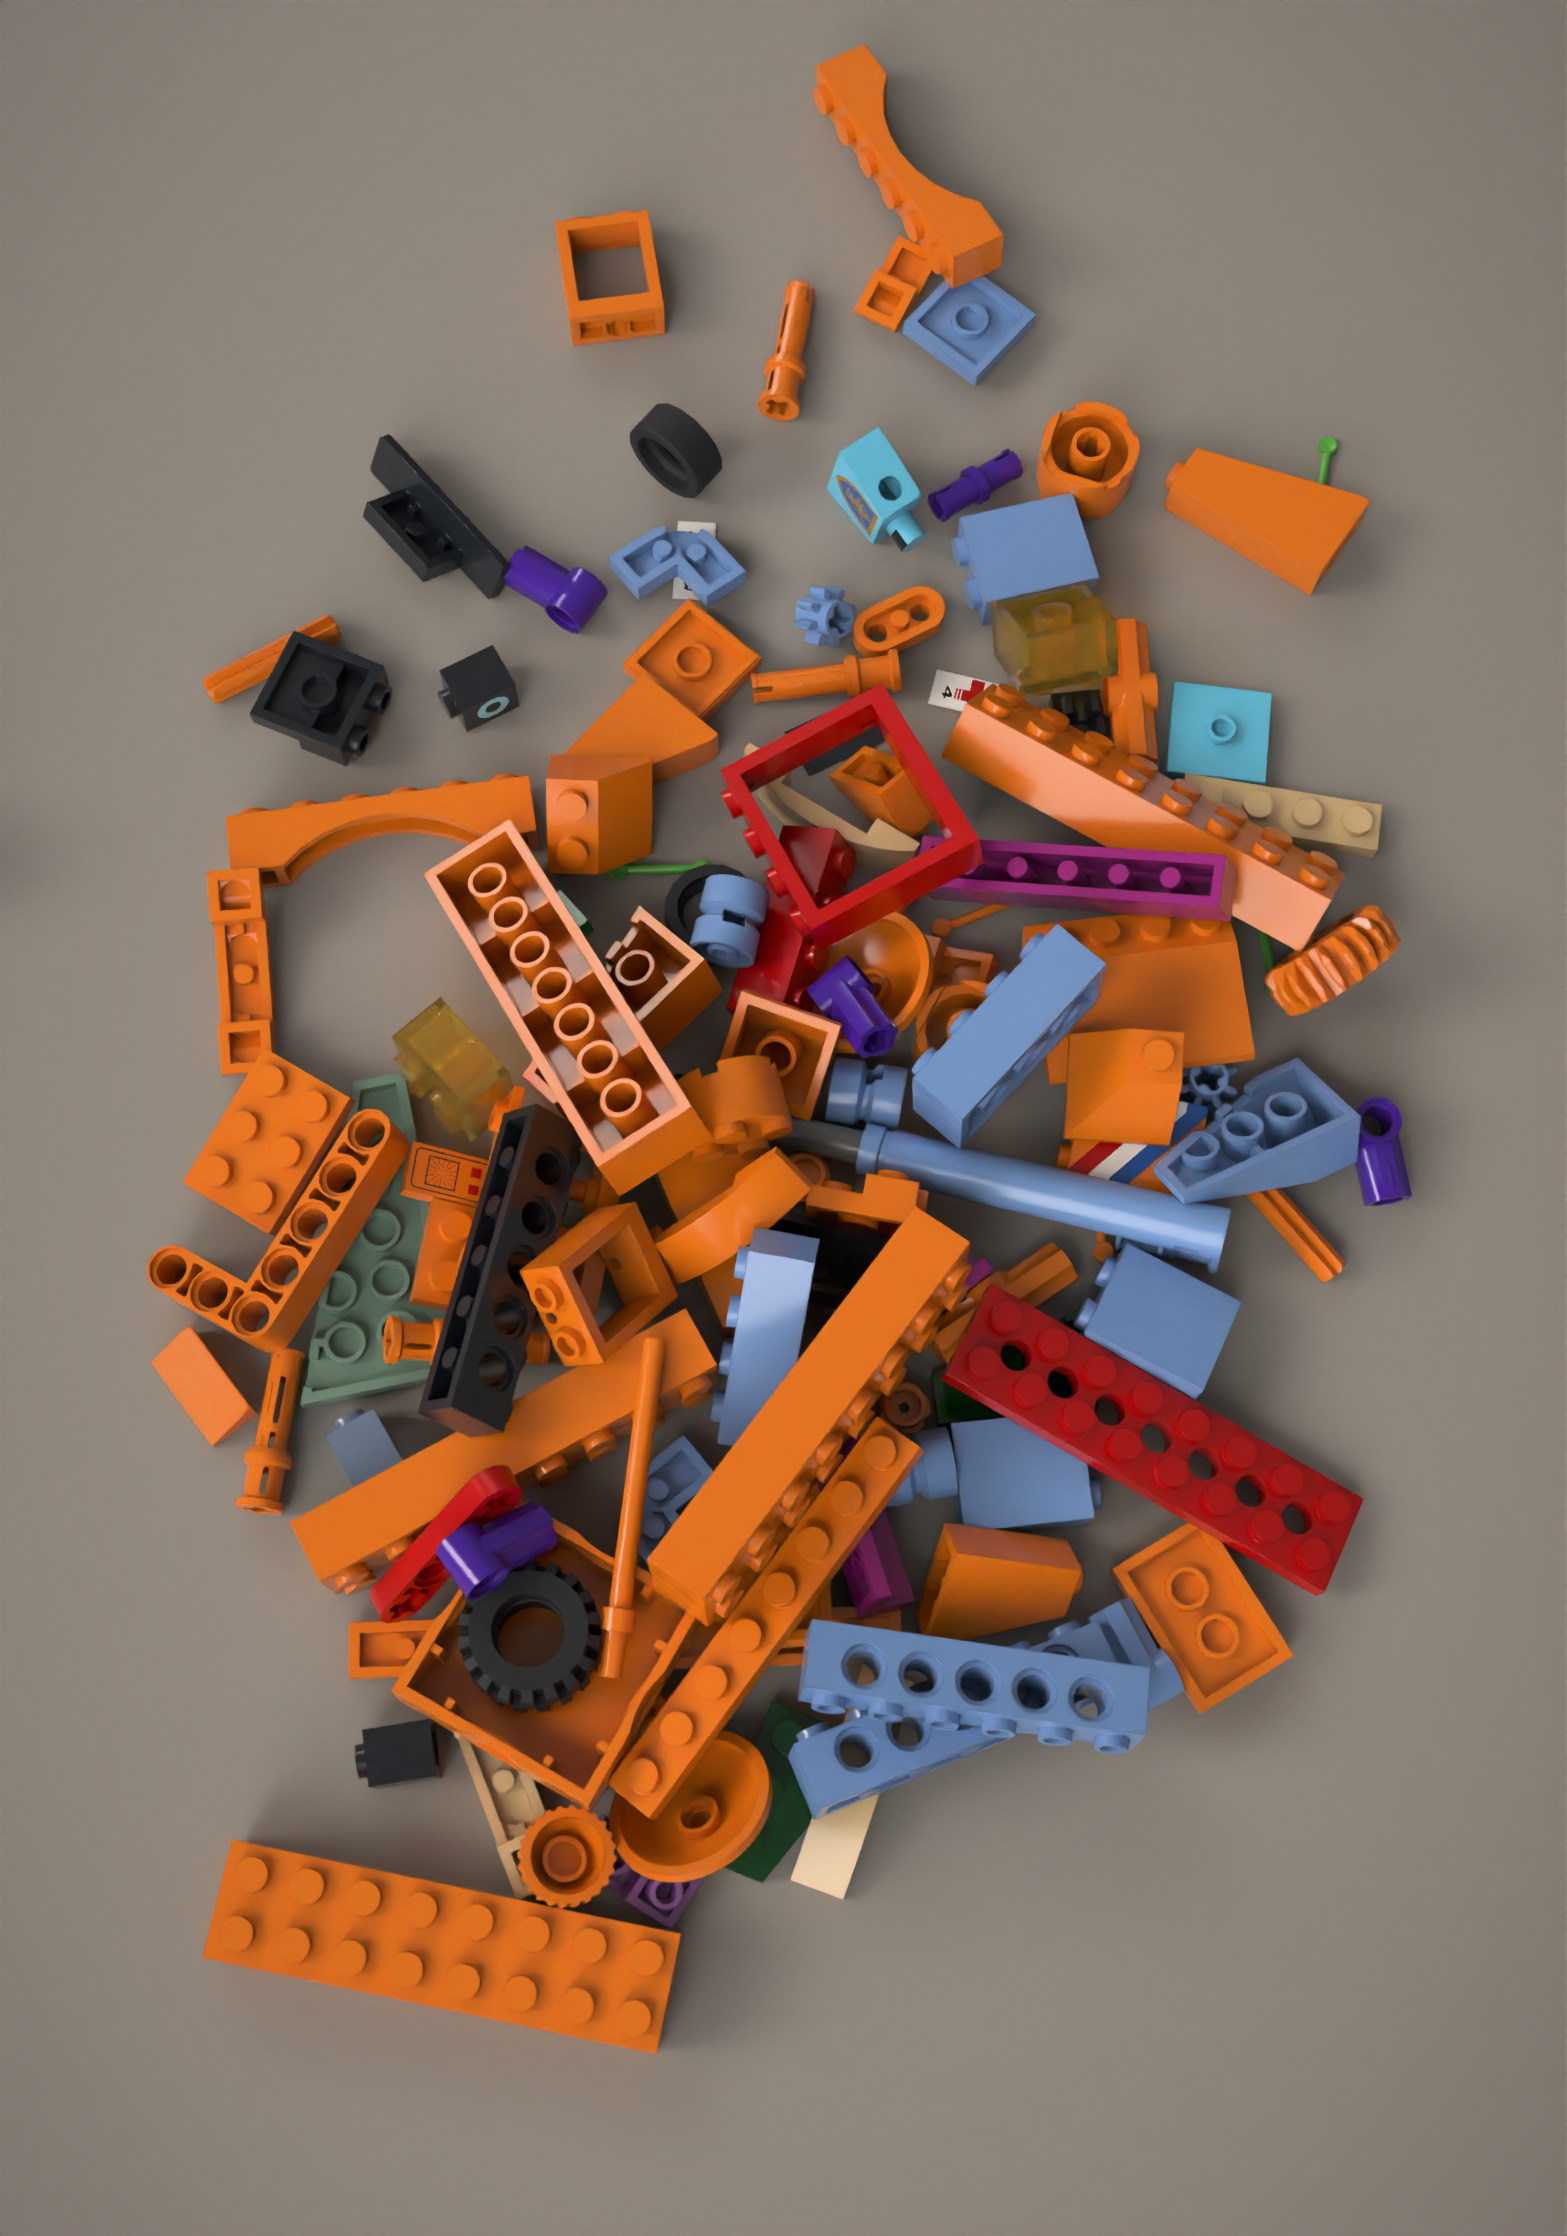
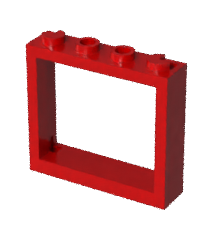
[720,683,985,951]

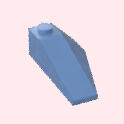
[1154,1057,1361,1205]

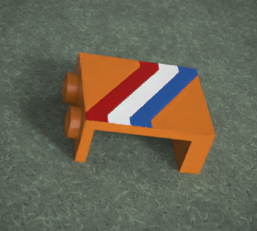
[1055,1101,1208,1196]

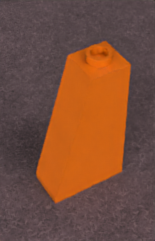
[1164,448,1370,596]
[654,1152,757,1339]

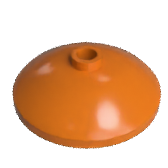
[811,912,934,1053]
[609,1730,773,1882]

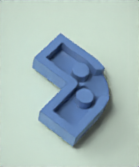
[609,525,746,607]
[638,1435,714,1567]

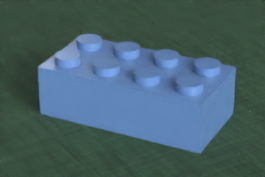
[912,924,1107,1150]

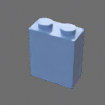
[951,493,1100,625]
[1073,1243,1242,1400]
[948,1418,1101,1533]

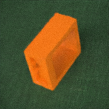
[555,210,665,346]
[519,1202,678,1367]

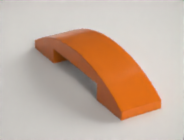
[207,867,275,1076]
[649,1146,812,1286]

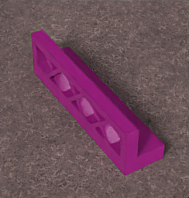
[816,1436,915,1620]

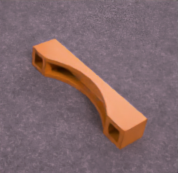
[813,44,1003,290]
[225,773,540,888]

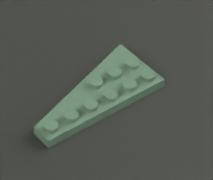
[300,1071,447,1409]

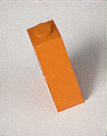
[562,673,719,785]
[914,1522,1083,1641]

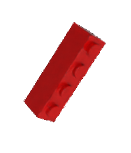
[726,825,856,1016]

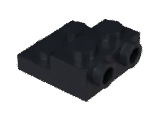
[250,631,392,767]

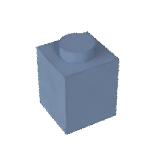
[325,1408,404,1487]

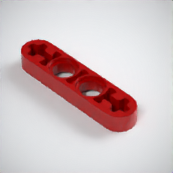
[370,1465,523,1623]

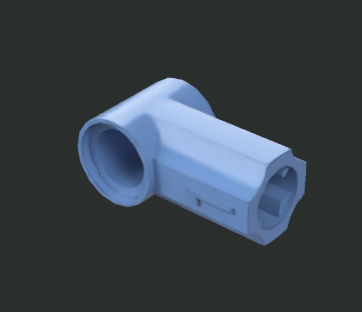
[1086,1596,1185,1712]

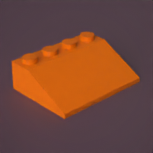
[1021,914,1255,1085]

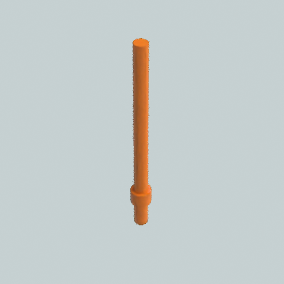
[599,1338,666,1679]

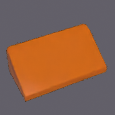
[151,1325,258,1447]

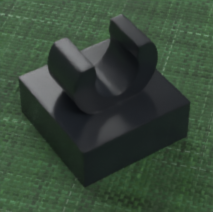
[1049,689,1107,736]

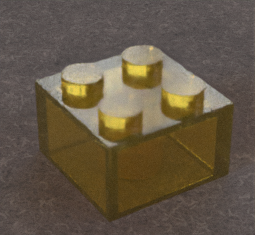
[990,582,1119,696]
[391,997,513,1143]

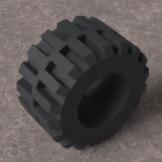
[457,1560,603,1713]

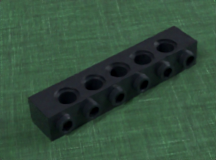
[418,1103,582,1438]

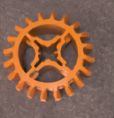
[1264,905,1401,1016]

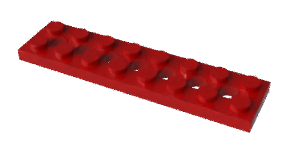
[940,1283,1364,1596]

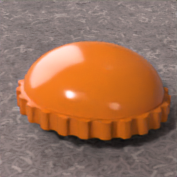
[517,1805,617,1909]

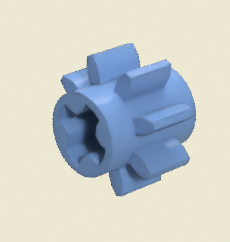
[794,585,855,647]
[1179,1064,1238,1117]

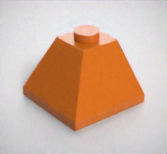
[1063,1028,1184,1147]

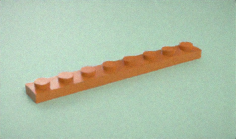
[607,1416,925,1820]

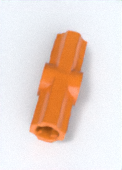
[1102,618,1158,764]
[929,1242,1079,1366]

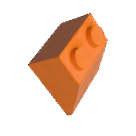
[546,754,653,874]

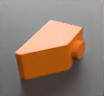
[829,746,933,838]

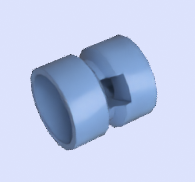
[689,874,770,968]
[825,1056,908,1131]
[884,1426,958,1508]

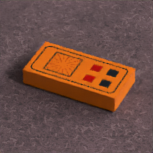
[400,1141,489,1208]

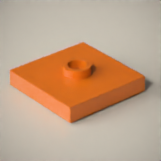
[623,598,762,722]

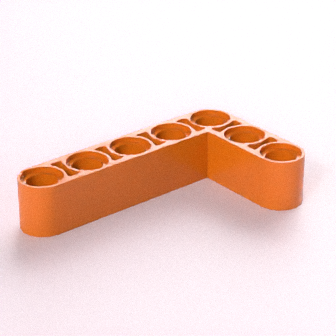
[147,1108,409,1353]

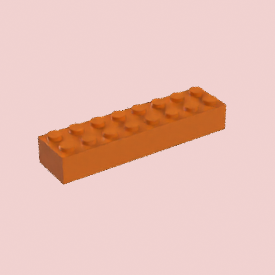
[941,684,1346,952]
[424,819,712,1196]
[647,1206,972,1627]
[290,1308,718,1596]
[202,1840,682,2054]

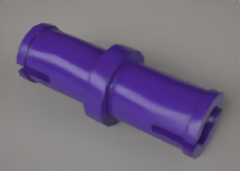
[928,449,1023,522]

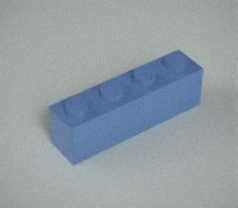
[711,1227,820,1446]

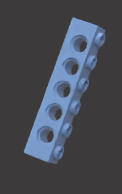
[798,1619,1150,1754]
[787,1620,1117,1820]

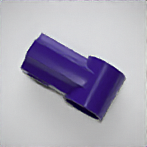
[504,545,608,634]
[806,955,899,1059]
[1355,1097,1412,1207]
[436,1501,558,1600]

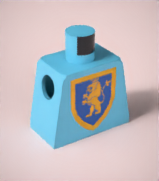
[827,427,926,553]

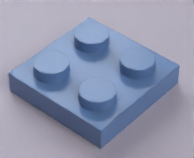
[903,276,1036,387]

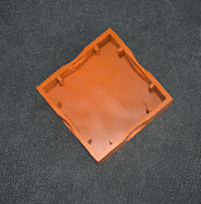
[391,1500,701,1813]

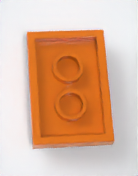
[183,1048,356,1236]
[1109,1523,1294,1715]

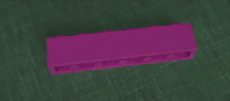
[920,836,1237,921]

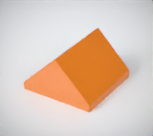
[716,989,842,1122]

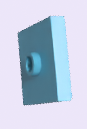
[1164,681,1272,786]

